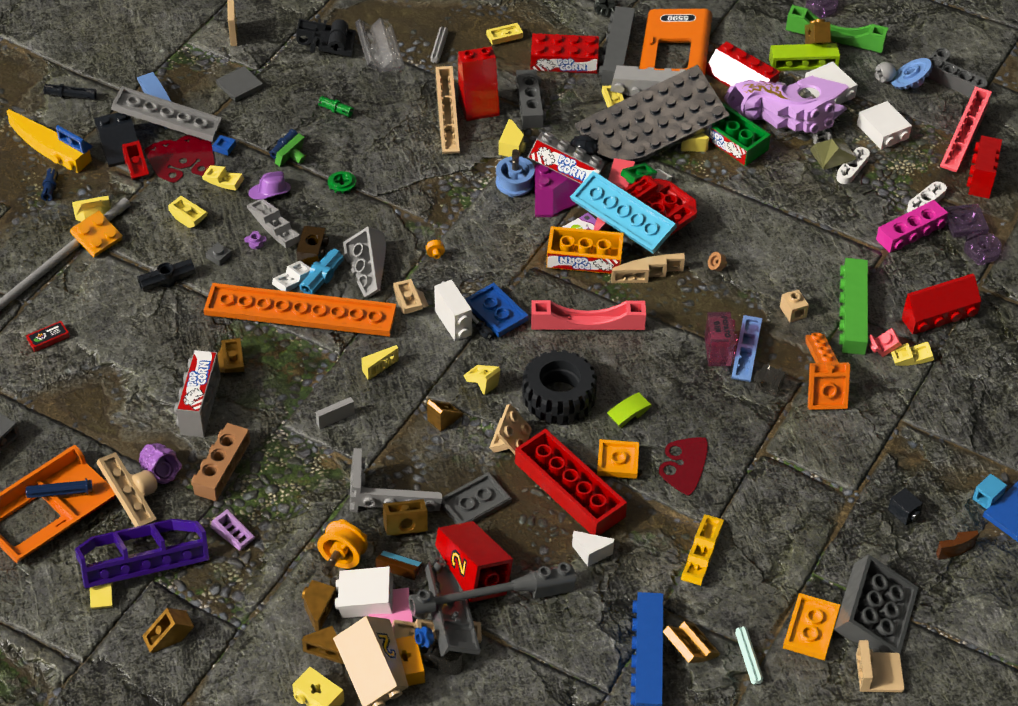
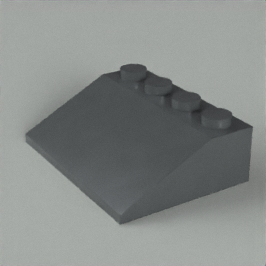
[834,554,919,654]

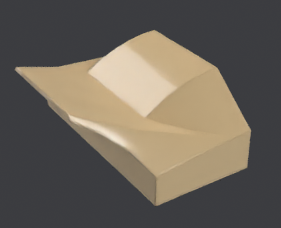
[393,279,429,314]

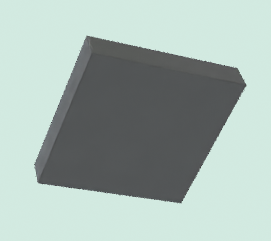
[216,66,263,102]

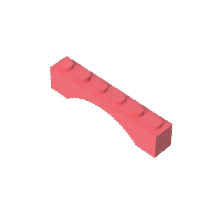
[531,300,646,330]

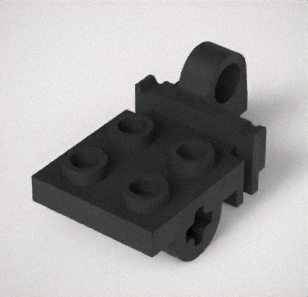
[296,18,356,57]

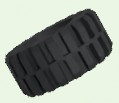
[522,350,597,424]

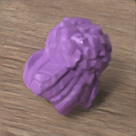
[139,443,182,484]

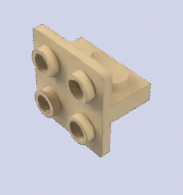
[489,404,532,455]

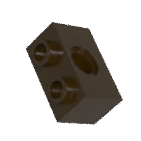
[296,226,329,266]

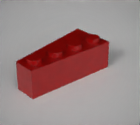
[966,135,1002,199]

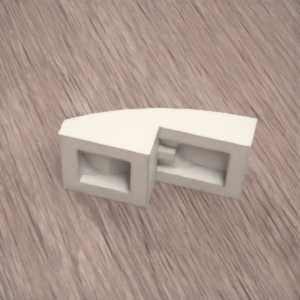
[272,261,310,291]

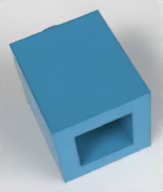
[973,474,1007,509]

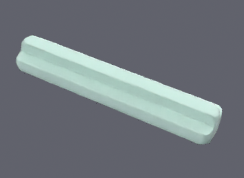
[735,626,763,685]

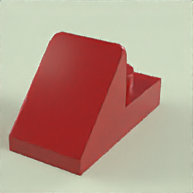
[122,140,149,180]

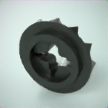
[594,0,620,16]

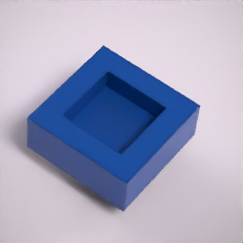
[212,135,236,156]

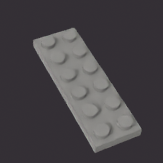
[111,86,222,142]

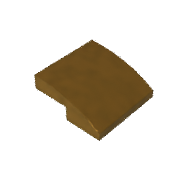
[663,621,720,663]

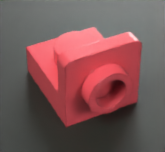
[868,328,902,357]

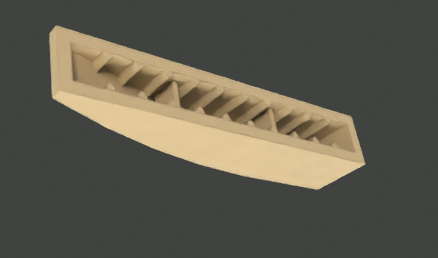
[436,66,460,154]

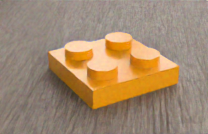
[70,211,123,258]
[597,439,639,479]

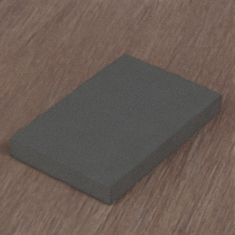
[441,472,512,524]

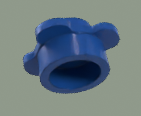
[415,626,434,649]

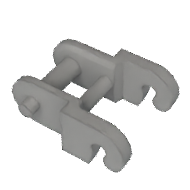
[810,130,833,144]

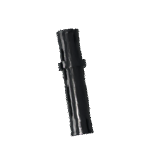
[43,83,97,100]

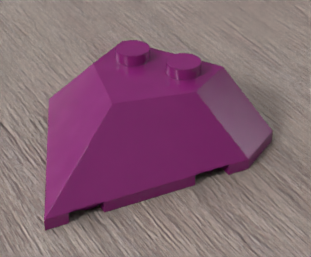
[534,164,581,217]

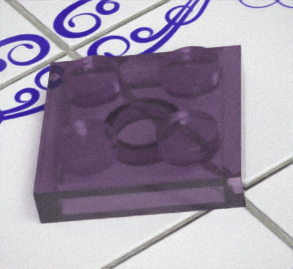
[944,204,989,238]

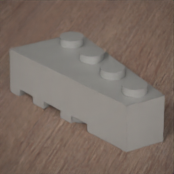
[610,65,686,96]

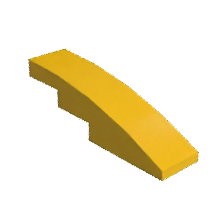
[681,514,724,586]

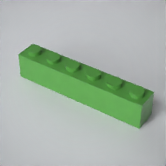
[839,258,868,355]

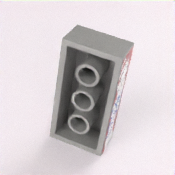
[528,131,605,184]
[174,350,221,437]

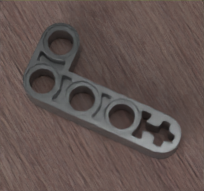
[927,48,987,97]

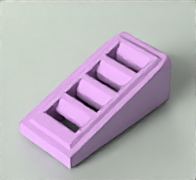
[211,509,255,551]

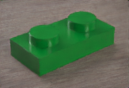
[621,163,658,184]

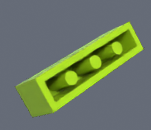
[769,43,840,71]

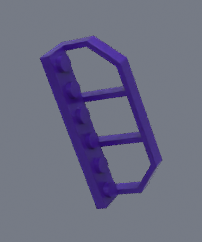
[75,519,209,588]

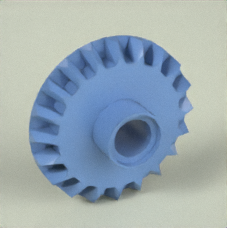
[891,58,933,90]

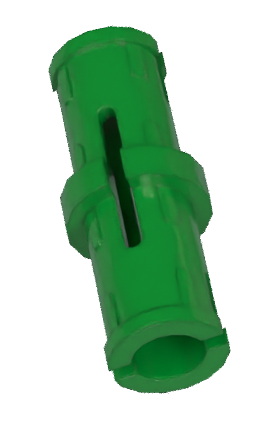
[318,96,354,117]

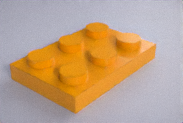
[783,593,840,661]

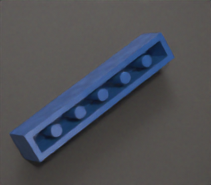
[630,592,663,706]

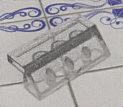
[355,18,405,73]

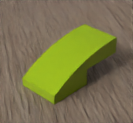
[607,392,652,428]

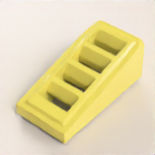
[361,345,399,380]

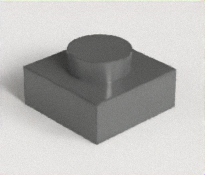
[205,243,232,266]

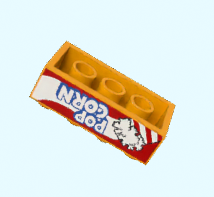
[546,226,624,274]

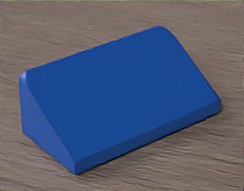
[56,125,92,154]

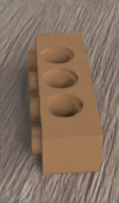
[191,423,251,501]

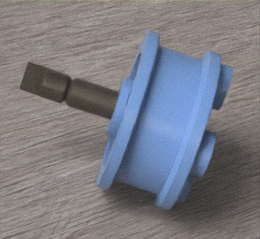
[496,149,535,197]

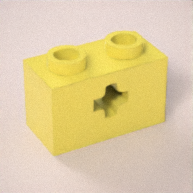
[292,667,344,706]

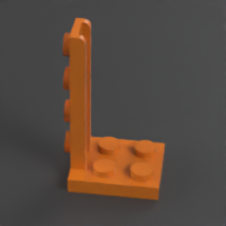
[805,333,850,410]

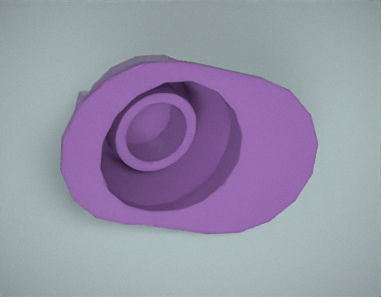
[248,171,291,200]

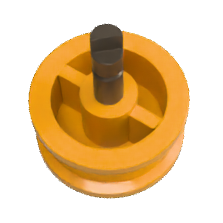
[317,519,368,575]

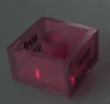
[704,312,737,366]

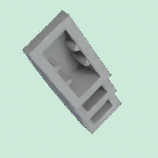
[247,199,301,249]

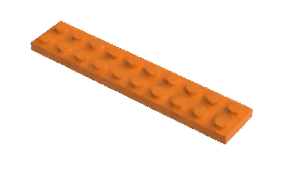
[204,283,397,337]

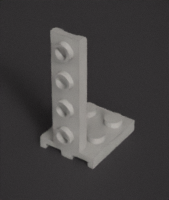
[349,448,442,512]

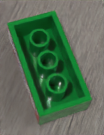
[702,102,771,166]

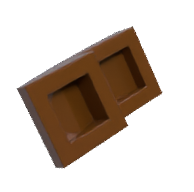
[936,531,979,560]

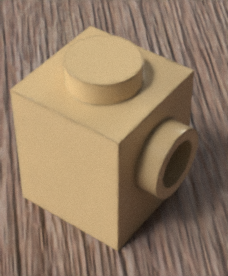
[780,290,809,322]

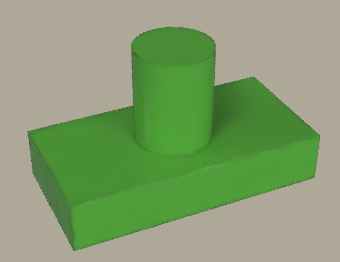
[275,133,306,167]

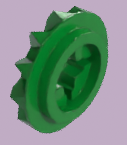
[328,171,356,194]

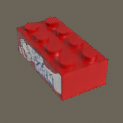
[530,33,599,74]

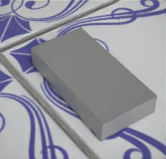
[315,397,355,429]

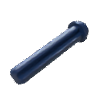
[26,478,93,498]

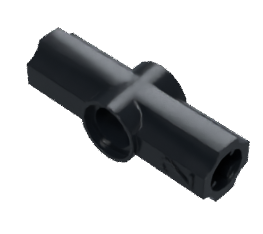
[137,259,196,291]

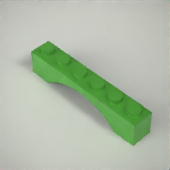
[786,5,888,53]

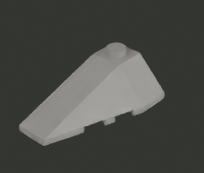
[343,226,386,298]

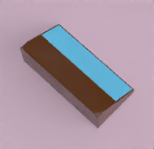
[375,550,422,580]

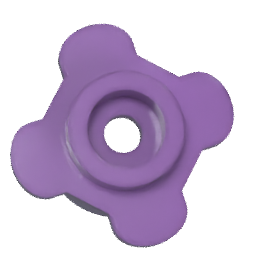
[244,231,266,249]

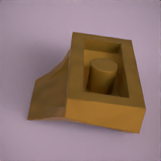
[218,338,245,373]

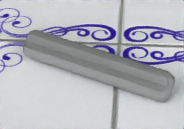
[430,27,448,64]

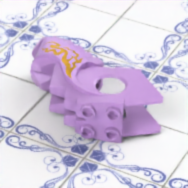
[724,75,849,133]

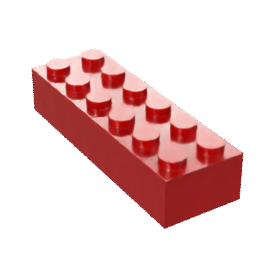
[515,428,627,536]

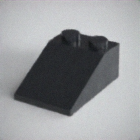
[94,113,138,167]

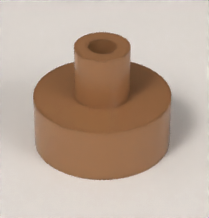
[708,252,727,271]

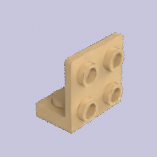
[856,640,904,693]

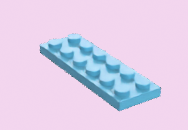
[570,171,677,254]

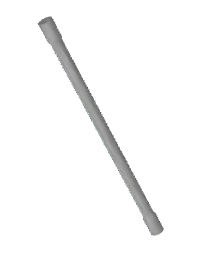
[0,197,131,311]

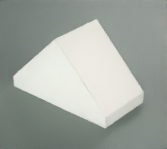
[572,531,614,566]

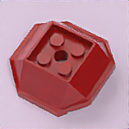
[623,175,697,235]

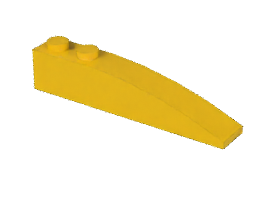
[7,109,92,173]

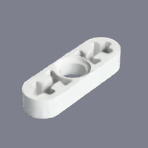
[836,147,870,184]
[907,182,947,212]

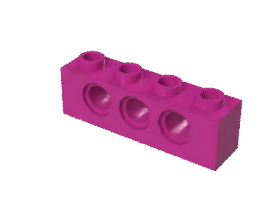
[876,200,948,253]

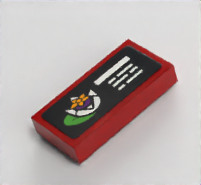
[26,321,70,352]

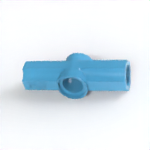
[299,249,344,294]

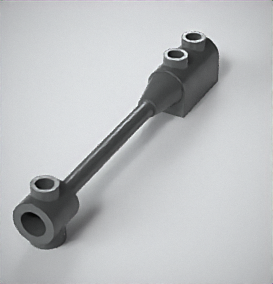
[409,562,576,620]

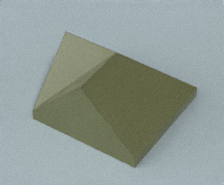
[810,138,856,170]

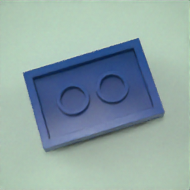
[465,283,528,337]

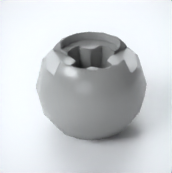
[874,62,896,83]

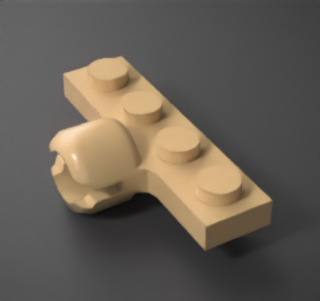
[96,452,157,527]

